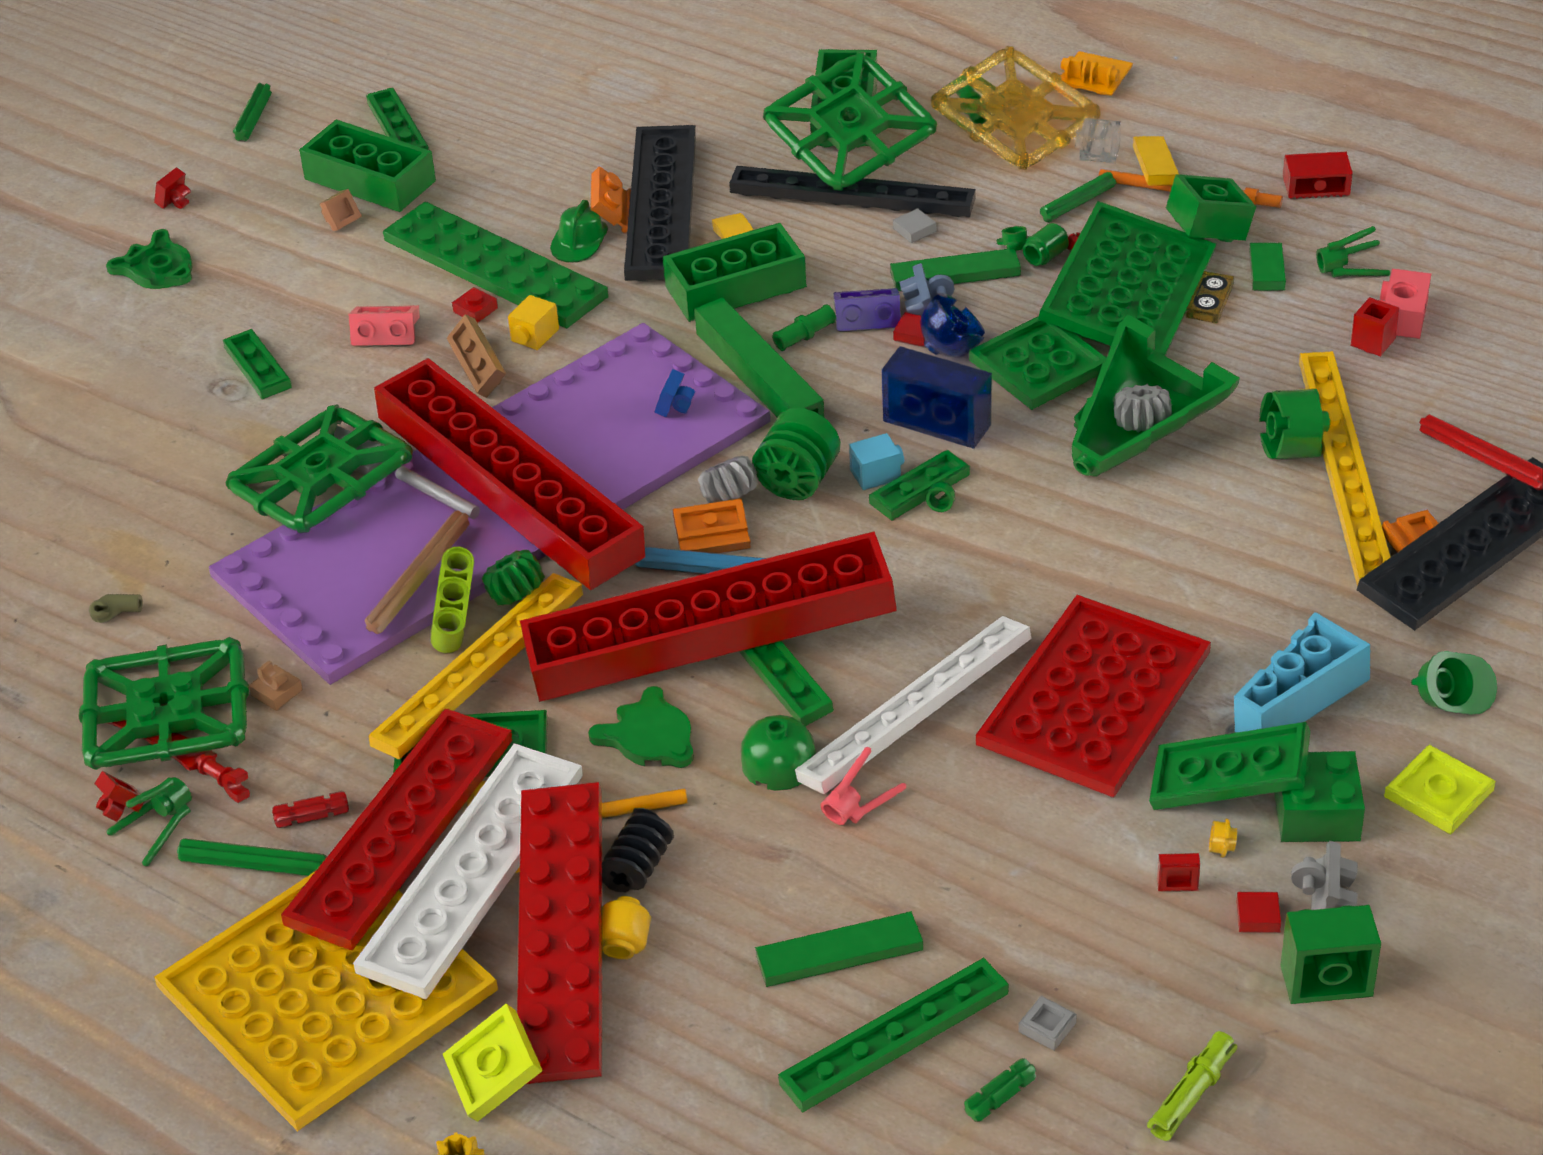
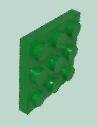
[969,316,1106,410]

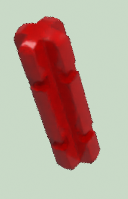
[272,791,349,828]

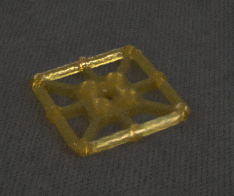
[931,46,1101,170]

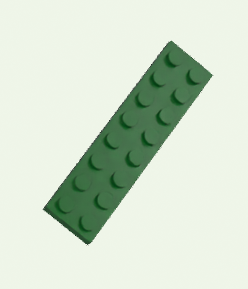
[383,201,609,329]

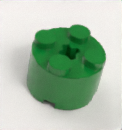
[1259,389,1330,459]

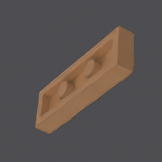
[447,314,506,398]

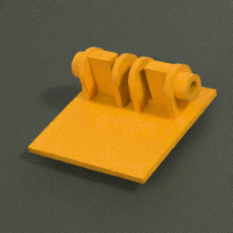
[1057,51,1133,96]

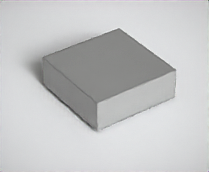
[893,208,936,243]
[1019,996,1077,1051]

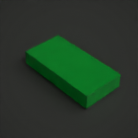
[1249,243,1286,291]

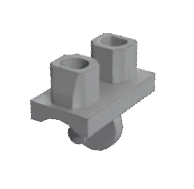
[1291,840,1358,910]

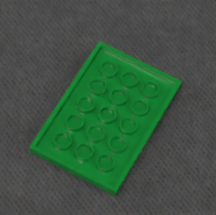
[1038,201,1217,356]

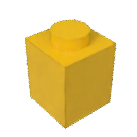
[508,295,559,350]

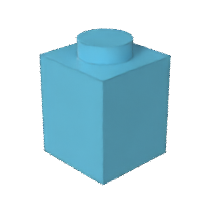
[849,433,904,490]

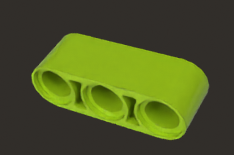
[430,547,474,653]

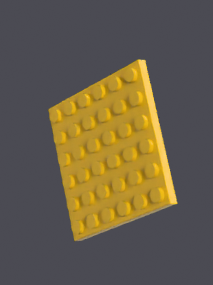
[154,872,498,1132]

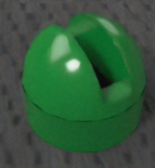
[926,481,955,512]

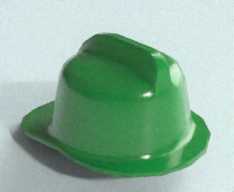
[550,200,608,262]
[1411,651,1498,715]

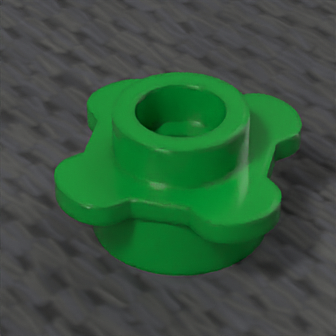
[996,226,1030,251]

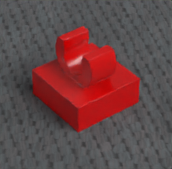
[154,167,191,209]
[94,771,144,822]

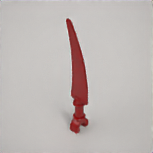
[108,720,250,803]

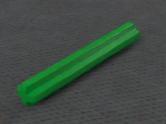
[177,838,327,876]

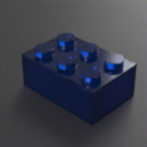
[882,346,992,449]

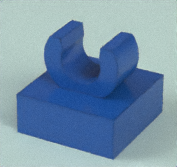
[654,369,696,417]

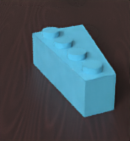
[1234,612,1370,733]

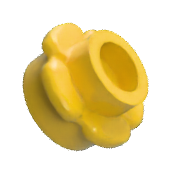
[1209,818,1237,858]

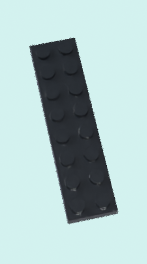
[624,125,696,281]
[1356,457,1543,631]

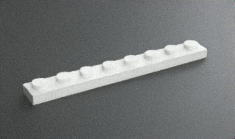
[795,616,1032,794]

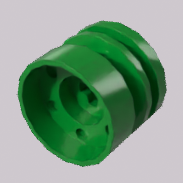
[752,408,841,500]

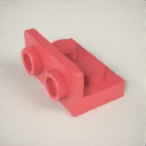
[349,305,420,346]

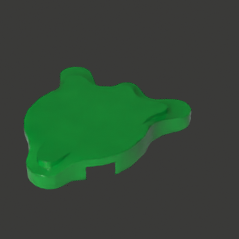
[106,229,193,289]
[588,686,694,768]

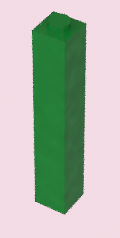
[694,297,825,418]

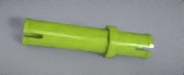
[1147,1031,1238,1141]

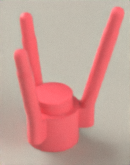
[820,747,906,825]

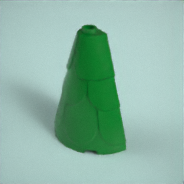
[1072,314,1240,476]

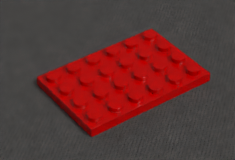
[976,595,1211,798]

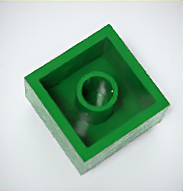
[1166,174,1257,243]
[1274,751,1365,842]
[1280,905,1381,1004]

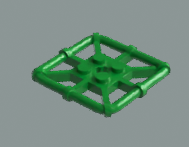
[763,52,937,191]
[225,404,413,534]
[79,637,249,770]

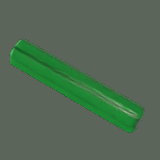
[233,83,272,141]
[1040,172,1116,222]

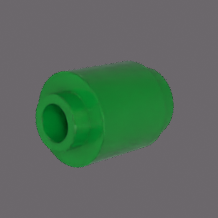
[1023,223,1069,266]

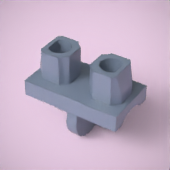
[899,263,955,323]

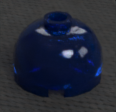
[920,293,985,357]

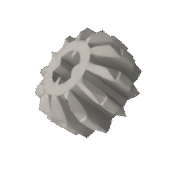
[1114,384,1172,433]
[698,456,759,503]

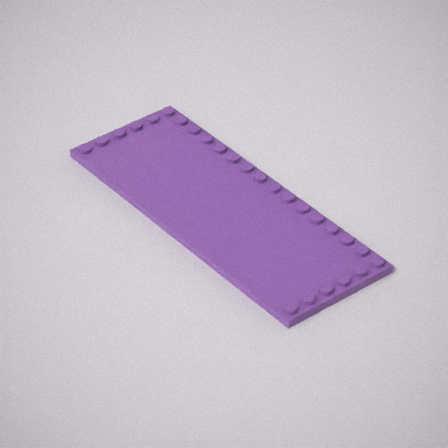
[209,323,771,685]

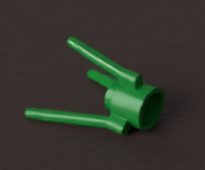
[1316,226,1390,278]
[106,777,192,867]

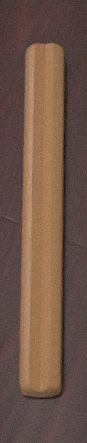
[365,510,470,634]

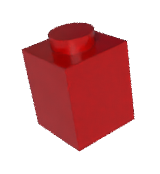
[1350,297,1399,357]

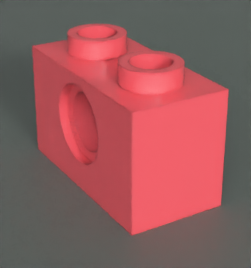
[1379,268,1431,339]

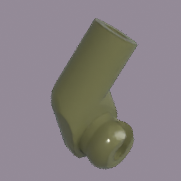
[89,594,143,623]

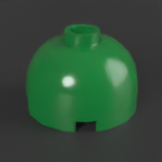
[740,715,816,791]

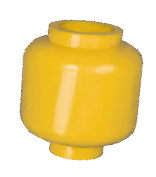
[602,896,651,959]

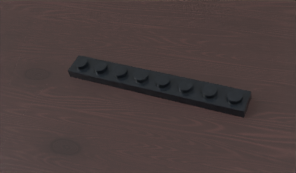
[729,166,976,217]

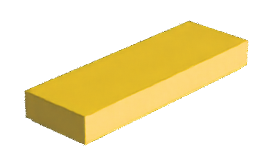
[1133,136,1179,186]

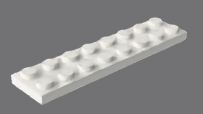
[353,743,583,999]

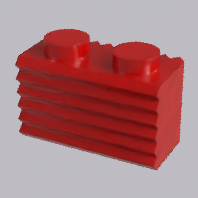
[1283,151,1353,199]

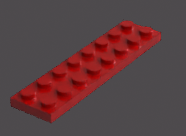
[281,708,512,951]
[517,782,602,1084]

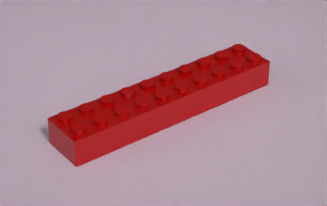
[374,358,646,591]
[520,531,897,702]

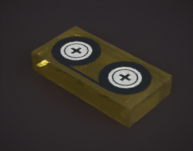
[1186,271,1234,323]

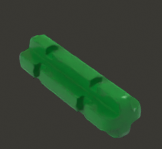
[964,1058,1036,1122]

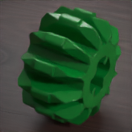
[481,550,545,605]

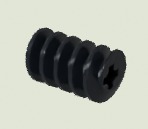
[602,808,674,892]

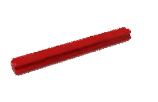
[1419,414,1543,490]

